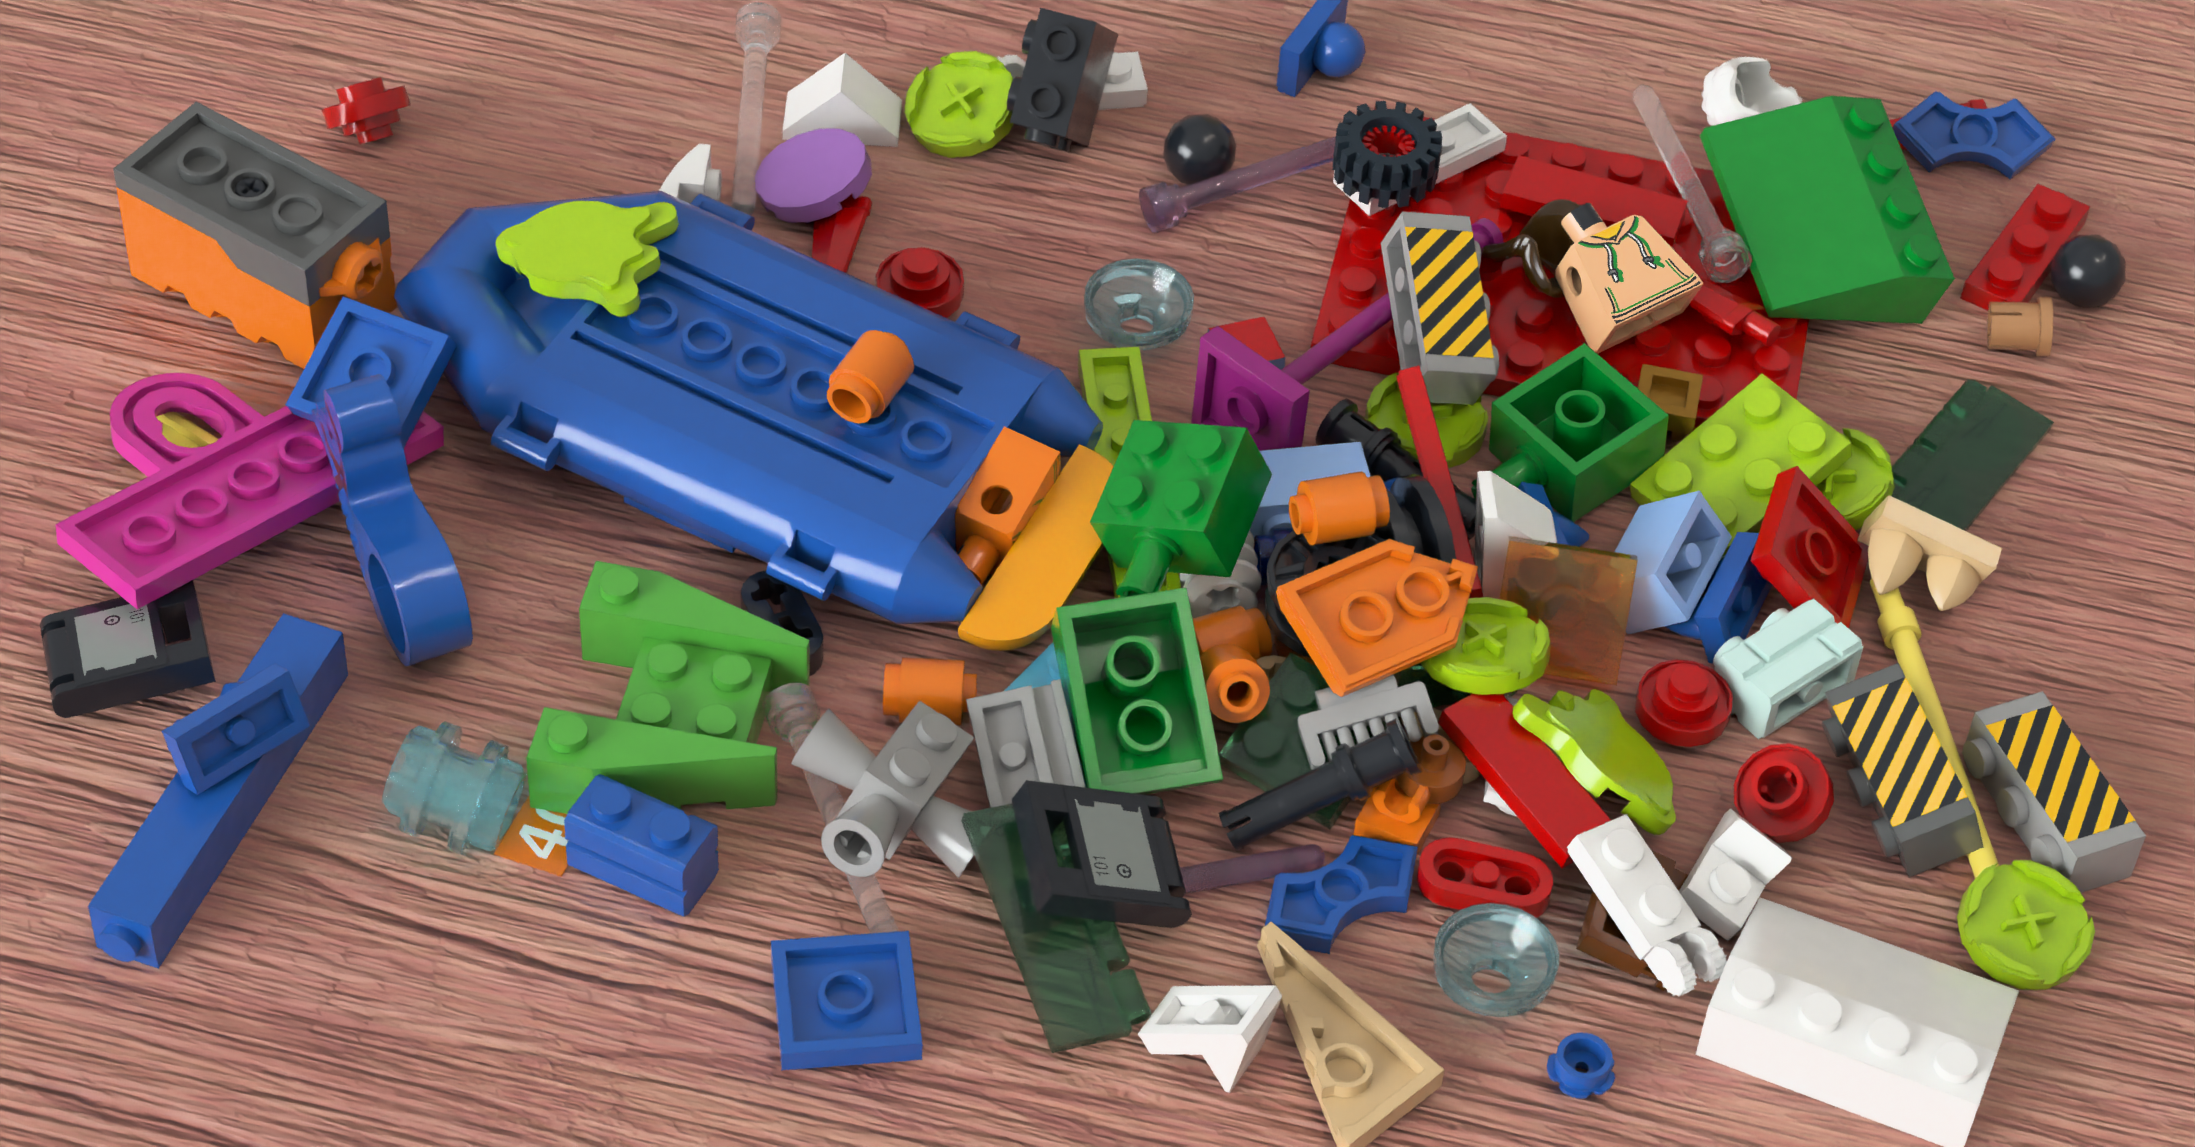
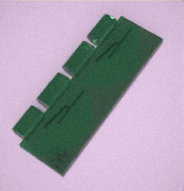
[1891,379,2054,531]
[961,804,1152,1053]

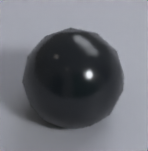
[1163,114,1236,187]
[2051,235,2126,307]

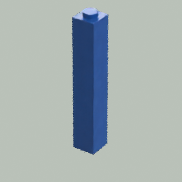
[88,613,348,969]

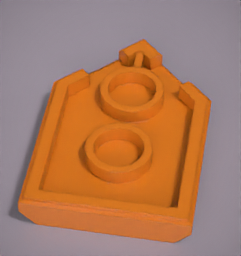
[1276,539,1478,697]

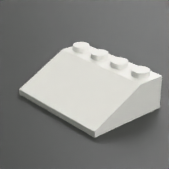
[1696,897,2019,1147]

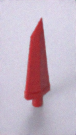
[812,194,873,273]
[1689,278,1781,346]

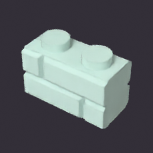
[1713,598,1863,740]

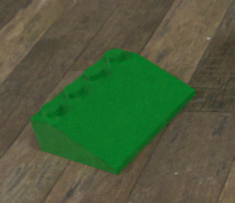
[1700,96,1955,324]

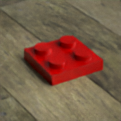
[1750,466,1869,628]

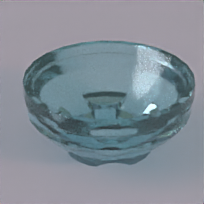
[1084,259,1194,351]
[1433,903,1559,1017]

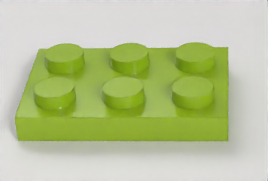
[1630,374,1852,555]

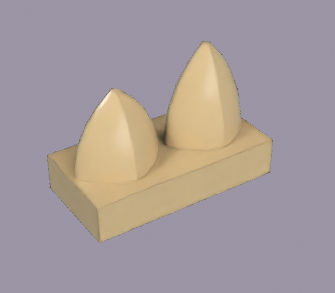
[1857,495,2002,611]

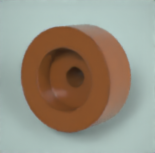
[1397,734,1466,804]

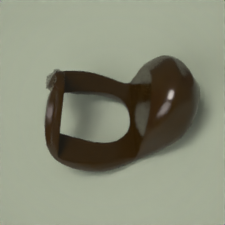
[1481,199,1581,298]

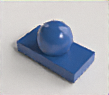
[1276,0,1366,97]

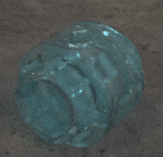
[382,721,527,856]

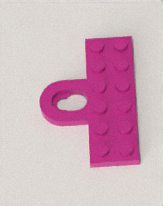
[56,373,444,610]

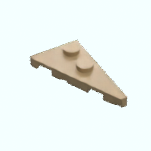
[1257,921,1445,1147]

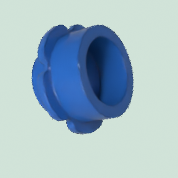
[1547,1033,1615,1099]

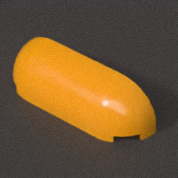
[958,444,1114,651]

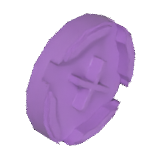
[755,128,872,222]

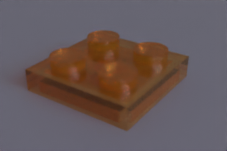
[1499,536,1638,686]

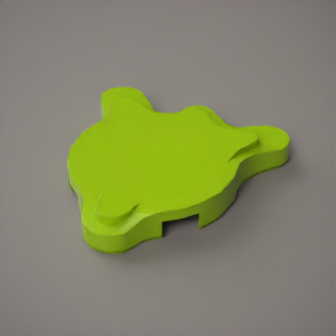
[496,201,679,317]
[1512,689,1676,835]

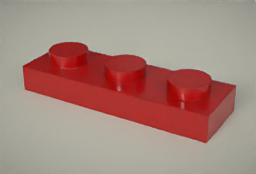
[1960,183,2090,311]

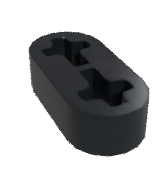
[741,571,823,676]

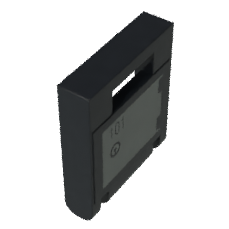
[40,580,216,718]
[1011,780,1192,928]

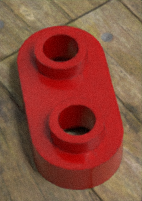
[1417,837,1553,922]

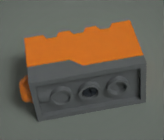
[113,101,398,369]

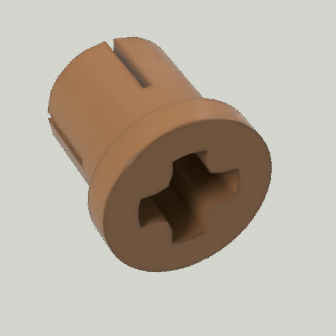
[1987,297,2053,356]

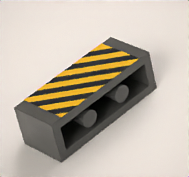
[1822,663,1983,877]

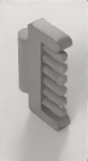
[1298,674,1439,769]

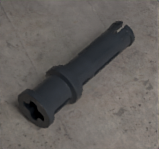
[1315,399,1476,540]
[1219,718,1422,852]

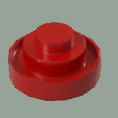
[321,77,411,144]
[876,247,964,318]
[1635,659,1733,747]
[1734,743,1834,843]

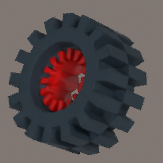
[1332,101,1442,208]

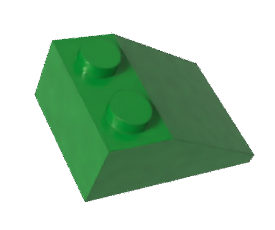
[1051,587,1223,795]

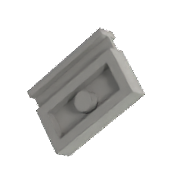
[966,679,1086,831]

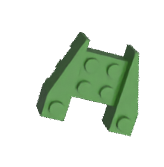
[526,561,810,814]

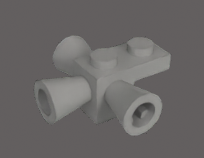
[791,700,997,878]

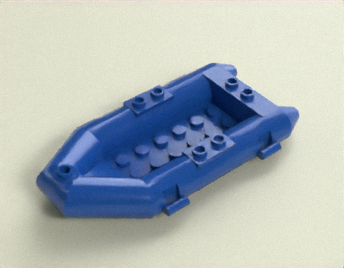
[394,191,1103,624]

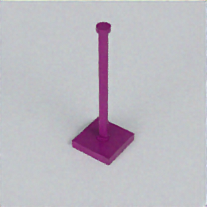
[1191,218,1503,451]

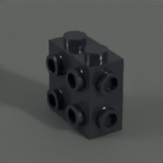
[1007,8,1118,152]

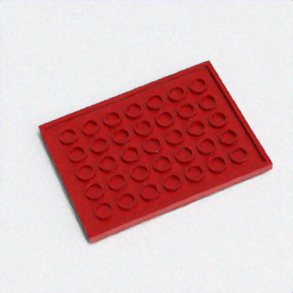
[1311,108,1809,431]

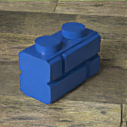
[564,774,719,917]

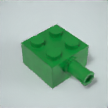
[1471,343,1669,522]
[1090,420,1272,598]

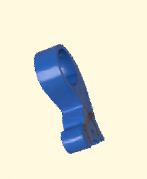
[311,374,473,666]

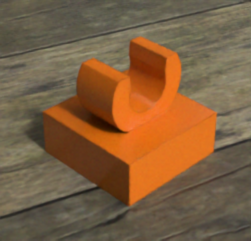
[1353,777,1442,857]

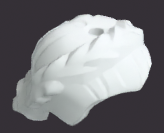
[1701,57,1803,126]

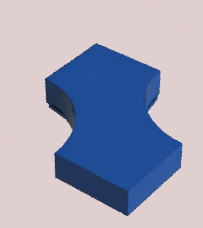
[1893,91,2055,180]
[1265,835,1418,954]

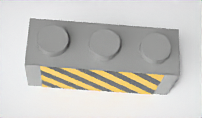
[1381,211,1499,405]
[1962,691,2146,893]

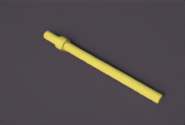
[1870,578,1999,879]

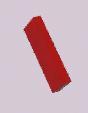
[1501,155,1688,248]
[1438,694,1611,869]

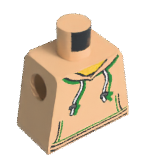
[1555,203,1704,354]

